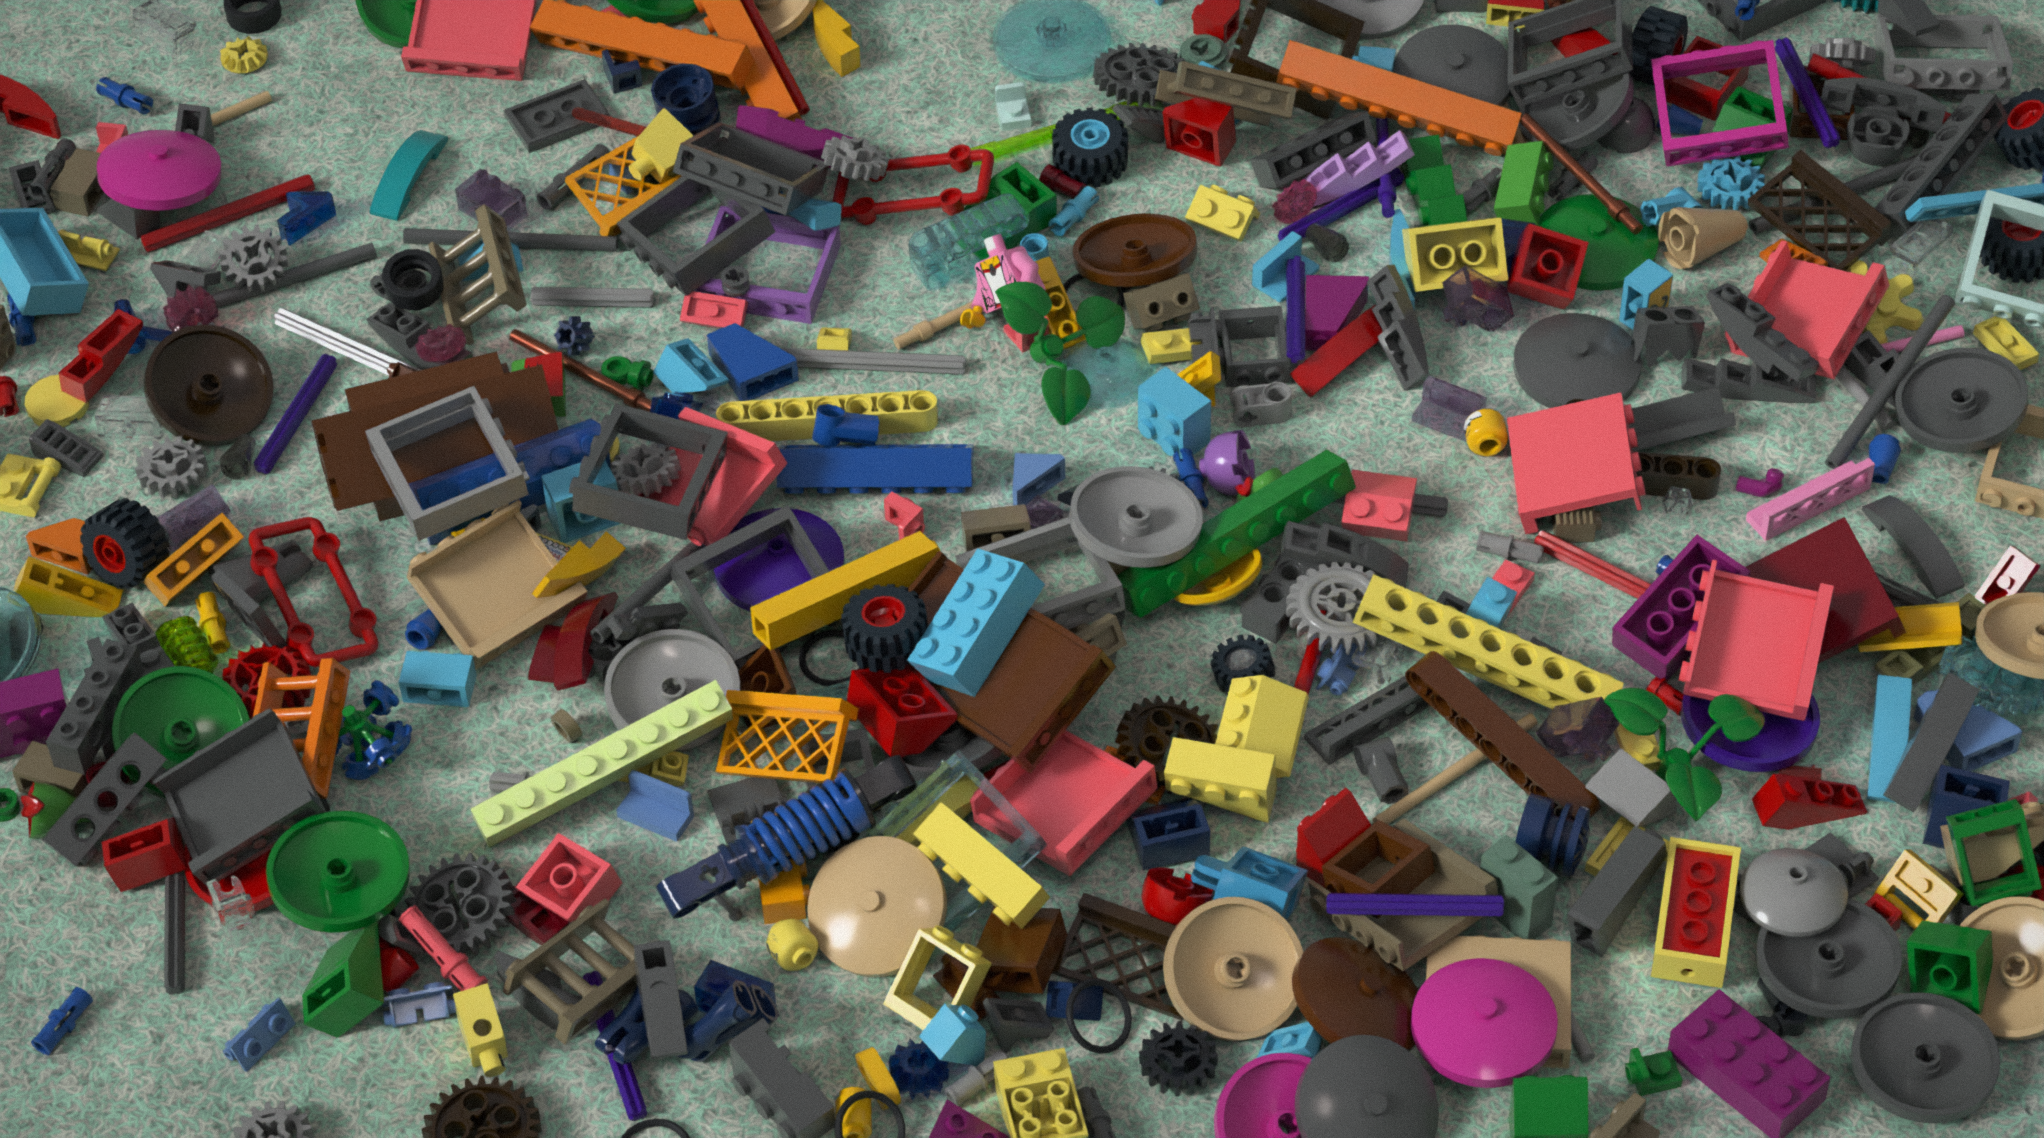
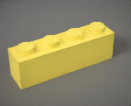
[913,802,1050,929]

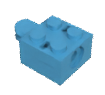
[1191,846,1308,920]

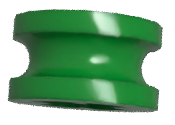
[0,788,21,822]

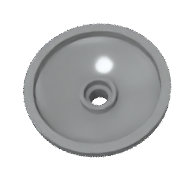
[1739,848,1848,937]

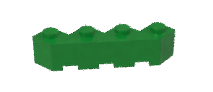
[1399,134,1467,226]

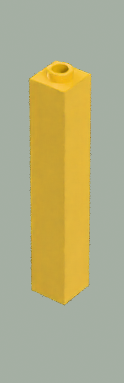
[750,531,940,650]

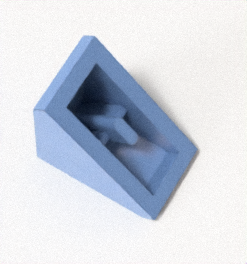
[1013,453,1066,506]

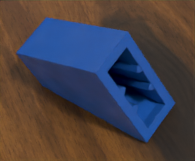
[707,323,799,401]

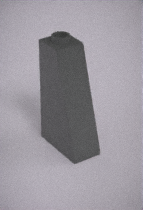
[1567,826,1667,957]

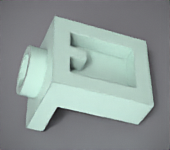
[995,82,1031,131]

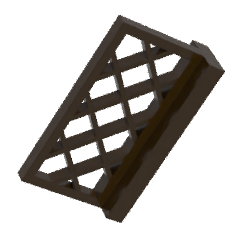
[1747,150,1891,271]
[1052,893,1183,1021]

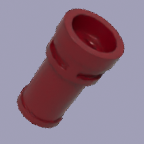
[1039,164,1086,199]

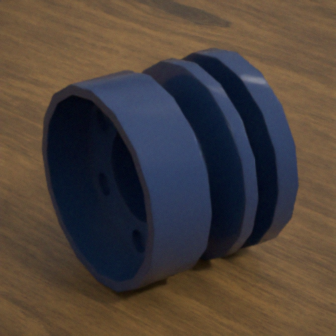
[651,63,721,136]
[1515,793,1590,879]

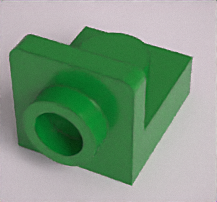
[1625,1048,1683,1096]

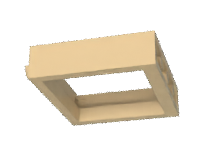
[1975,404,2044,519]

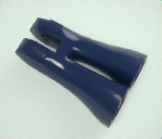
[678,980,780,1062]
[594,984,698,1065]

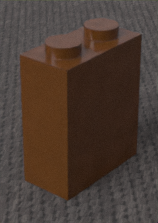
[976,906,1068,994]

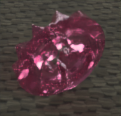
[1272,179,1317,224]
[415,324,466,362]

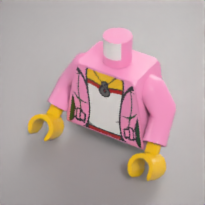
[960,234,1046,329]

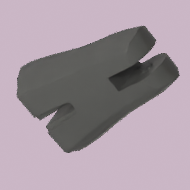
[209,540,313,617]

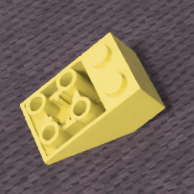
[993,1048,1088,1138]

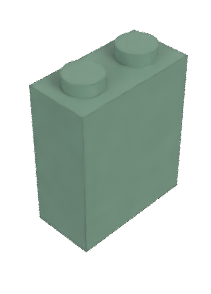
[1480,835,1558,940]

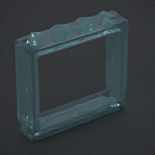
[863,750,1047,932]

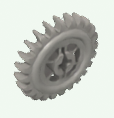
[1286,562,1395,655]

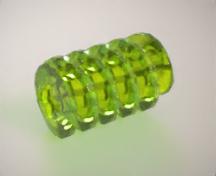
[155,616,219,673]

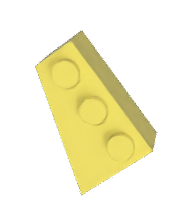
[1164,737,1277,823]

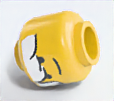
[1464,409,1508,456]

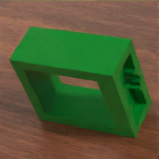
[1946,799,2042,907]

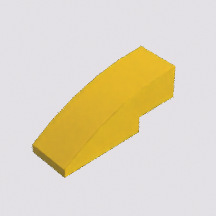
[812,0,861,77]
[532,531,626,598]

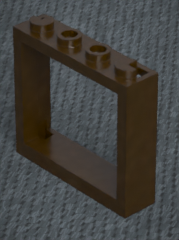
[1228,0,1365,120]

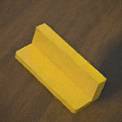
[1858,602,1962,652]

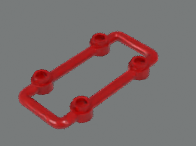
[832,144,994,225]
[248,517,379,667]

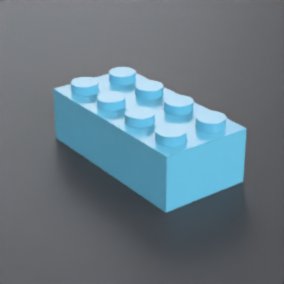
[0,208,89,316]
[907,548,1045,697]

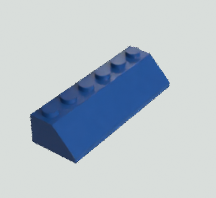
[409,418,611,545]
[777,444,974,494]

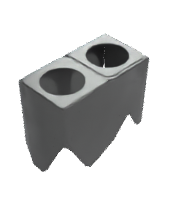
[1631,306,1705,368]

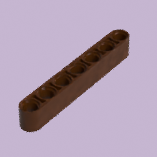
[1405,651,1601,820]

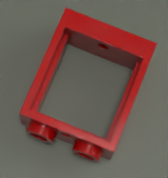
[1664,36,1749,121]

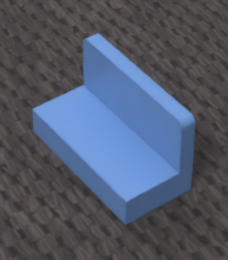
[616,770,694,842]

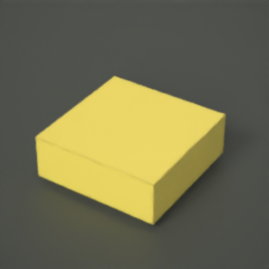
[817,327,852,350]

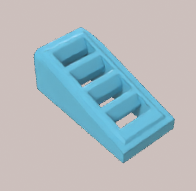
[789,198,841,231]

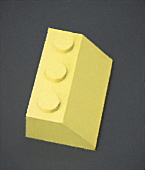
[1402,218,1508,292]
[1215,675,1309,778]

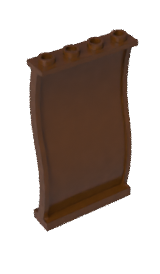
[868,551,1116,774]

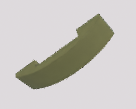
[1874,593,1986,685]

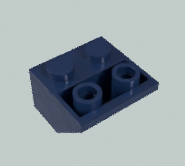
[1922,765,2010,849]
[1126,798,1211,871]

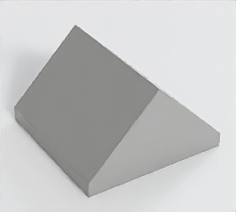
[1585,748,1677,827]

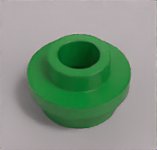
[627,360,654,391]

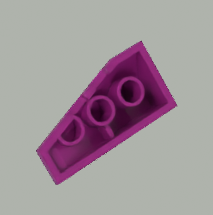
[736,105,853,169]

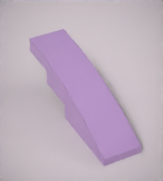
[1290,130,1415,210]

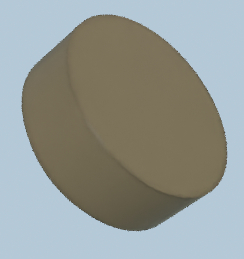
[551,709,582,743]

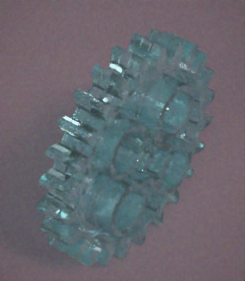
[1939,636,2044,716]

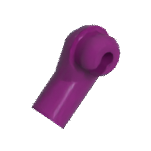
[1735,468,1784,497]

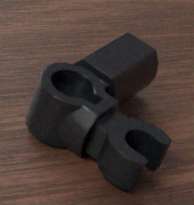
[1755,977,1808,1038]

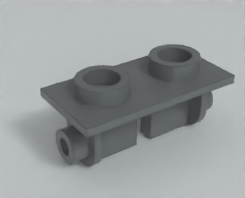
[1188,307,1224,366]

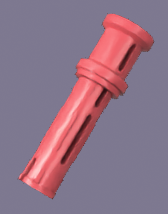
[398,905,488,991]

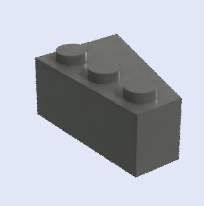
[729,1018,835,1138]

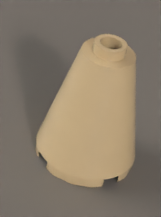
[1658,207,1748,269]

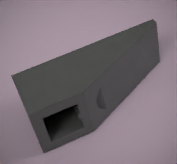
[634,940,687,1060]

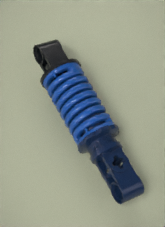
[656,755,918,919]

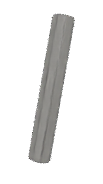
[530,287,654,307]

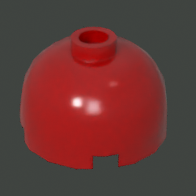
[1141,867,1213,926]

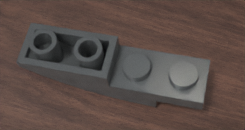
[1707,283,1819,382]
[366,302,473,370]
[1280,521,1409,588]
[102,603,175,678]

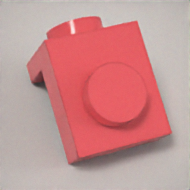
[884,491,925,540]

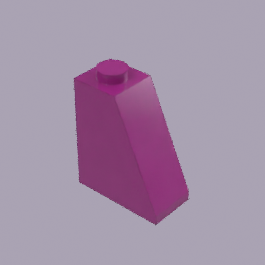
[1305,275,1369,351]

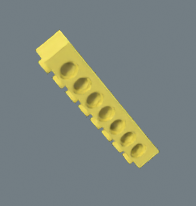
[1352,574,1624,731]

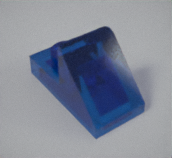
[277,191,337,246]

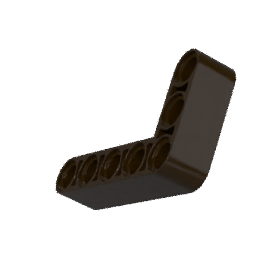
[1565,399,1721,500]

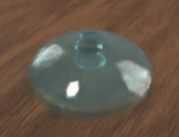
[1060,338,1153,409]

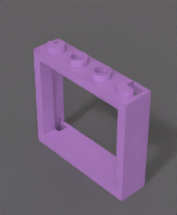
[694,206,841,324]

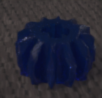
[888,1038,949,1100]

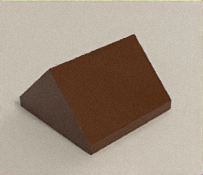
[738,644,797,728]

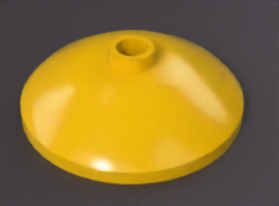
[1173,548,1263,606]

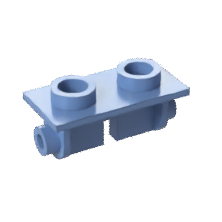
[1316,641,1368,696]
[382,982,456,1028]
[223,998,296,1072]

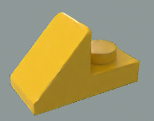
[1177,351,1221,407]

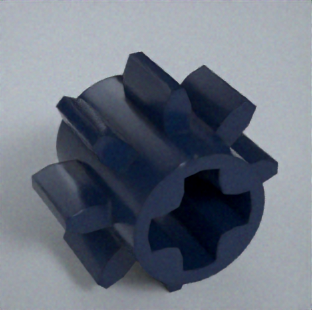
[554,316,595,356]

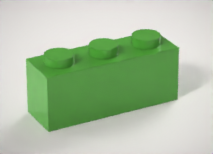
[1494,141,1554,230]

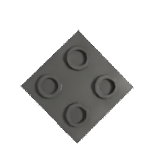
[707,777,787,844]
[1794,832,1879,899]

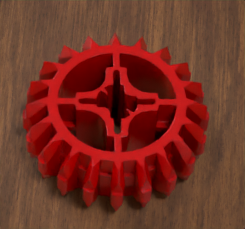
[222,641,311,719]

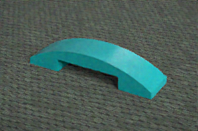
[369,130,448,221]

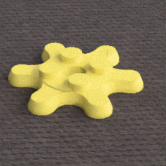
[1846,260,1924,344]

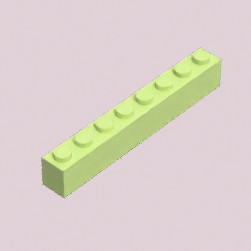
[471,680,733,848]

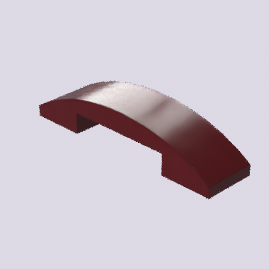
[554,592,618,691]

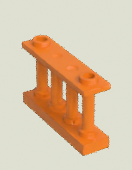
[253,658,351,799]

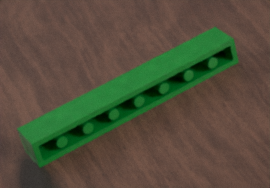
[1116,449,1356,618]

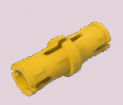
[195,592,230,655]

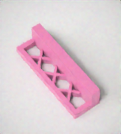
[1746,458,1875,541]

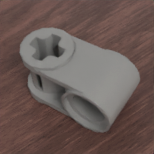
[1229,382,1292,428]

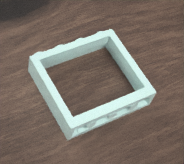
[1955,189,2044,328]

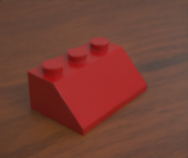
[846,664,958,757]

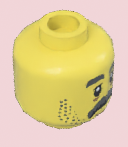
[766,918,819,971]

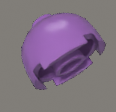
[1199,430,1255,495]

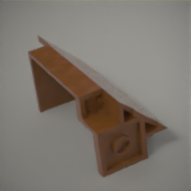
[312,351,559,522]

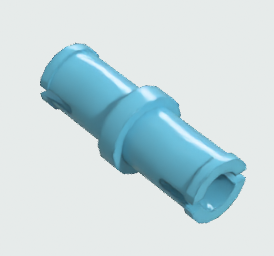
[1048,186,1099,236]

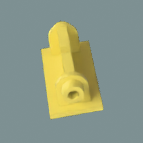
[57,229,120,271]

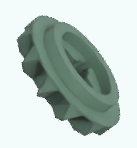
[1180,34,1227,68]

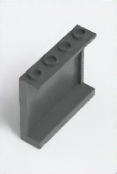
[152,708,326,888]

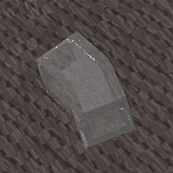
[1661,486,1693,527]

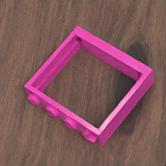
[1651,40,1789,167]

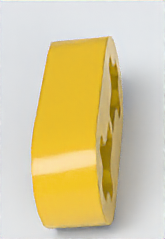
[855,1047,901,1111]

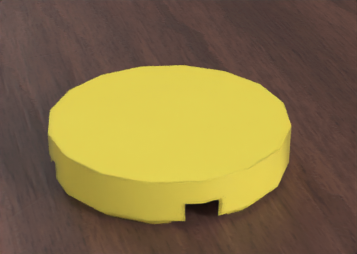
[24,375,89,427]

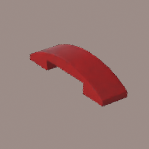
[1289,304,1383,398]

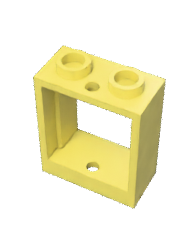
[883,925,992,1030]

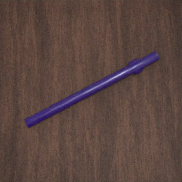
[1375,118,1397,218]

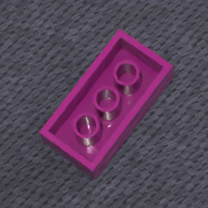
[1612,534,1751,680]
[0,668,69,758]
[1667,989,1831,1138]

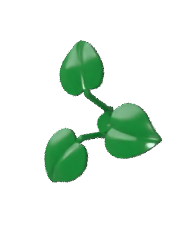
[995,282,1125,425]
[1603,688,1765,821]

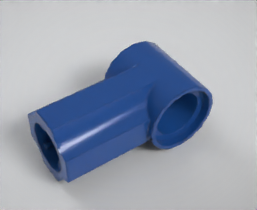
[812,404,879,446]

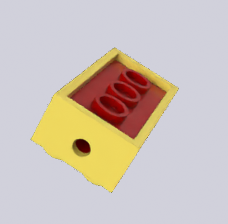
[1651,837,1741,988]

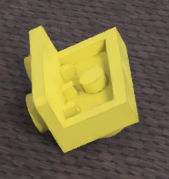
[1185,185,1260,242]

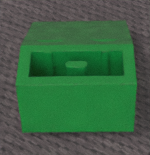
[947,162,1057,260]
[302,922,384,1038]

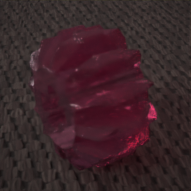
[163,285,219,332]

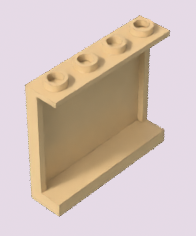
[407,499,588,670]
[1423,935,1571,1069]

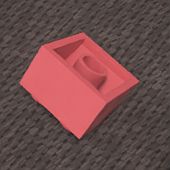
[1341,469,1417,542]
[516,833,622,922]

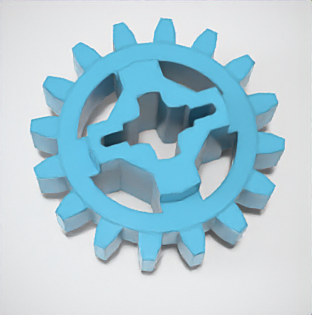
[1697,156,1765,210]

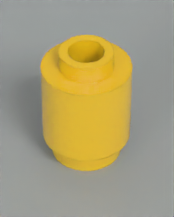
[835,1087,872,1138]

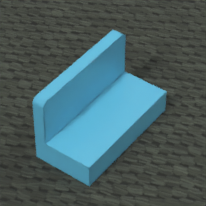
[1252,231,1319,302]

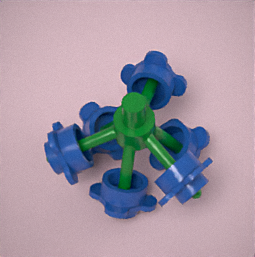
[335,680,412,780]

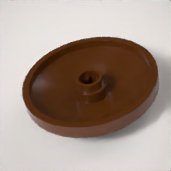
[1073,213,1198,287]
[1292,937,1419,1052]

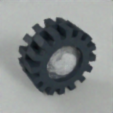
[1211,635,1275,695]

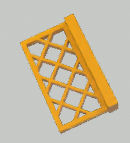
[565,136,682,236]
[715,690,859,783]

